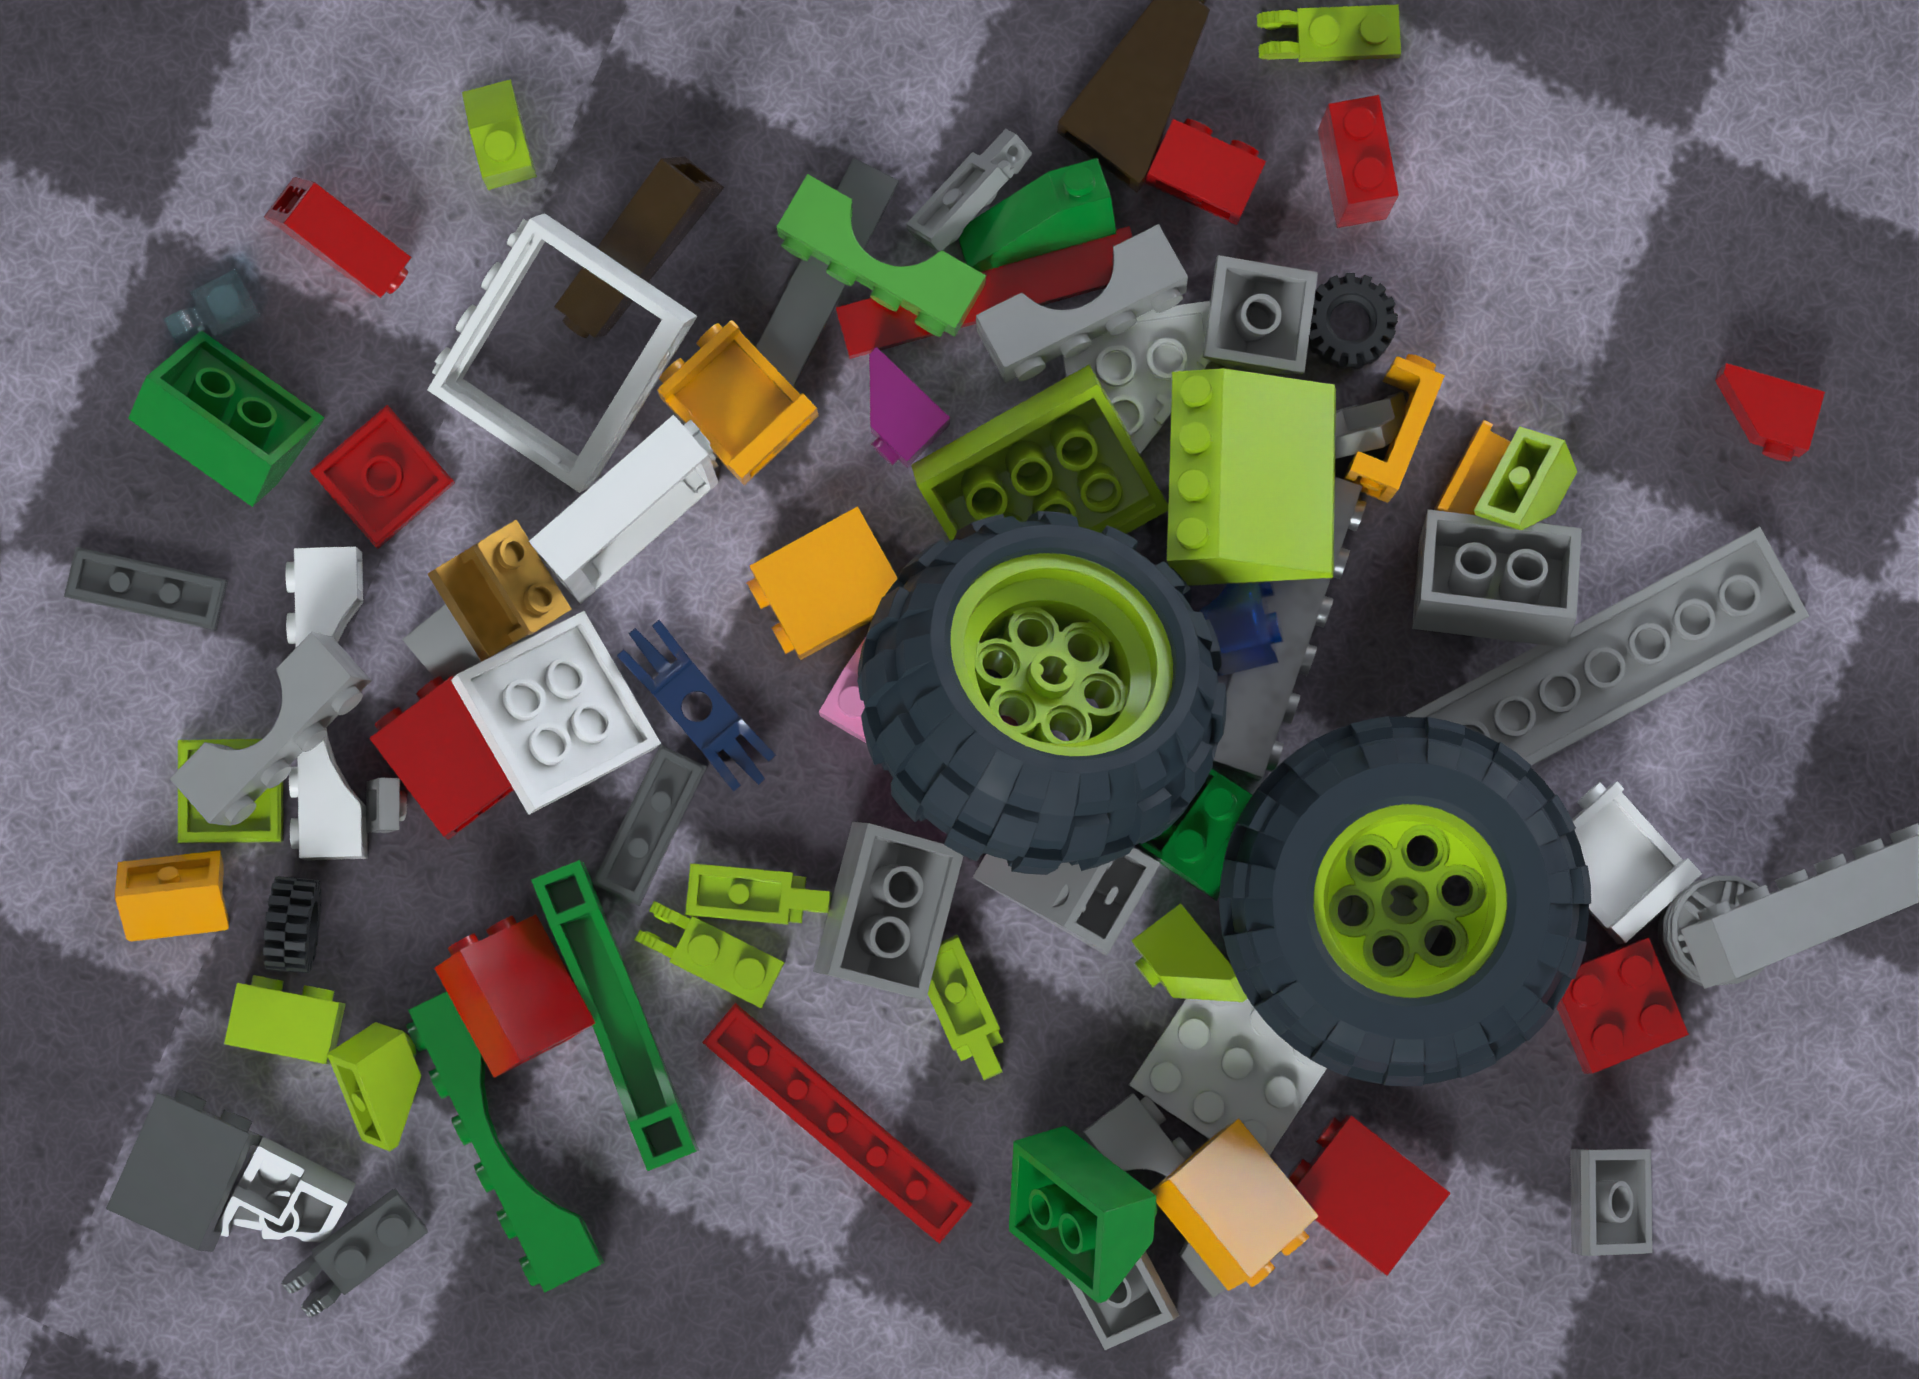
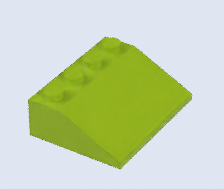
[911,364,1168,541]
[1167,368,1336,586]

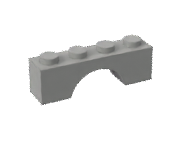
[976,224,1188,383]
[170,632,372,826]
[1083,1093,1226,1298]

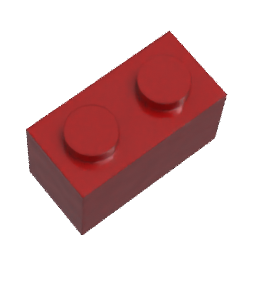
[1145,119,1266,225]

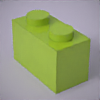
[224,975,345,1064]

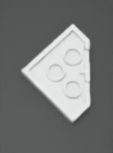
[1063,301,1211,455]

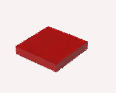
[310,405,455,549]

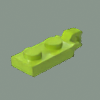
[685,863,832,925]
[927,935,1003,1080]

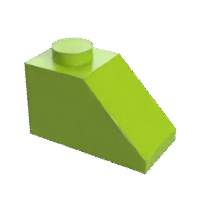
[462,79,537,190]
[1474,426,1578,530]
[1131,903,1248,1002]
[327,1022,421,1152]

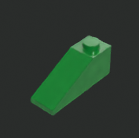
[958,158,1116,272]

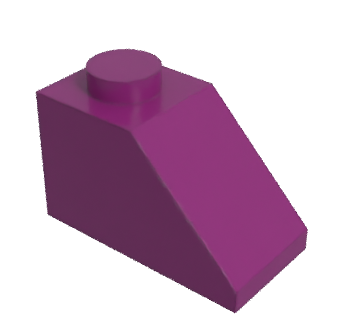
[869,347,950,468]

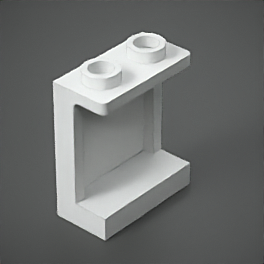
[1572,781,1702,944]

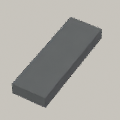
[64,547,228,631]
[593,744,707,906]

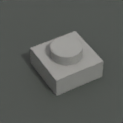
[366,778,407,833]

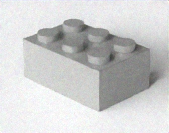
[1412,509,1582,648]

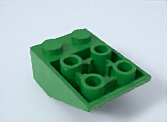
[1135,769,1252,901]

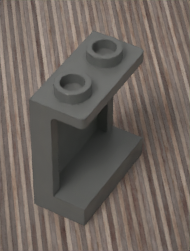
[106,1089,263,1252]

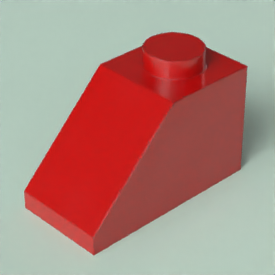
[1715,363,1825,461]

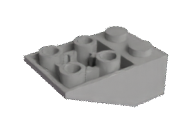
[972,847,1161,955]

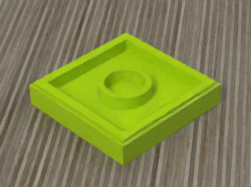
[178,739,283,844]

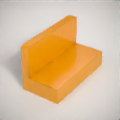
[1434,420,1511,515]
[115,850,229,941]

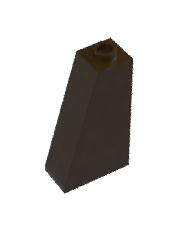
[1057,0,1210,193]
[554,157,724,338]

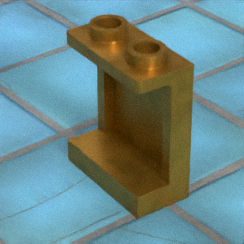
[427,519,572,662]

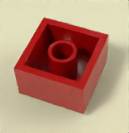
[1556,938,1689,1074]

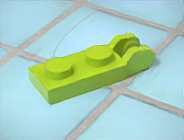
[1257,4,1401,62]
[634,901,785,1009]

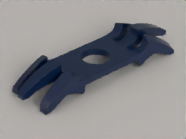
[617,620,776,792]

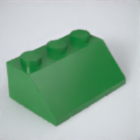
[128,330,325,507]
[1009,1126,1157,1304]

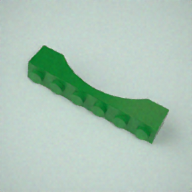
[531,860,699,1171]
[406,991,604,1293]

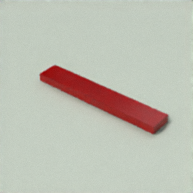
[836,226,1133,359]
[702,1003,973,1244]

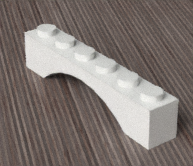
[286,546,368,860]

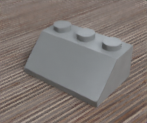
[813,822,963,1001]

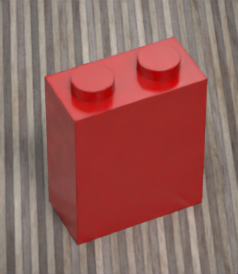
[1318,95,1399,228]
[369,676,514,839]
[434,914,595,1078]
[1287,1115,1450,1276]

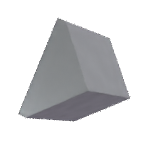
[1202,255,1318,374]
[1570,1149,1652,1256]
[1068,1251,1180,1350]

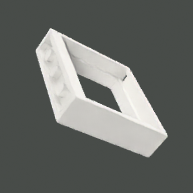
[427,213,697,493]
[529,415,719,604]

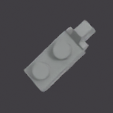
[906,128,1032,252]

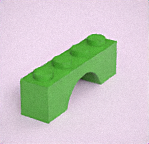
[777,174,986,337]

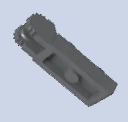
[281,1189,428,1318]

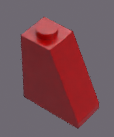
[264,177,412,298]

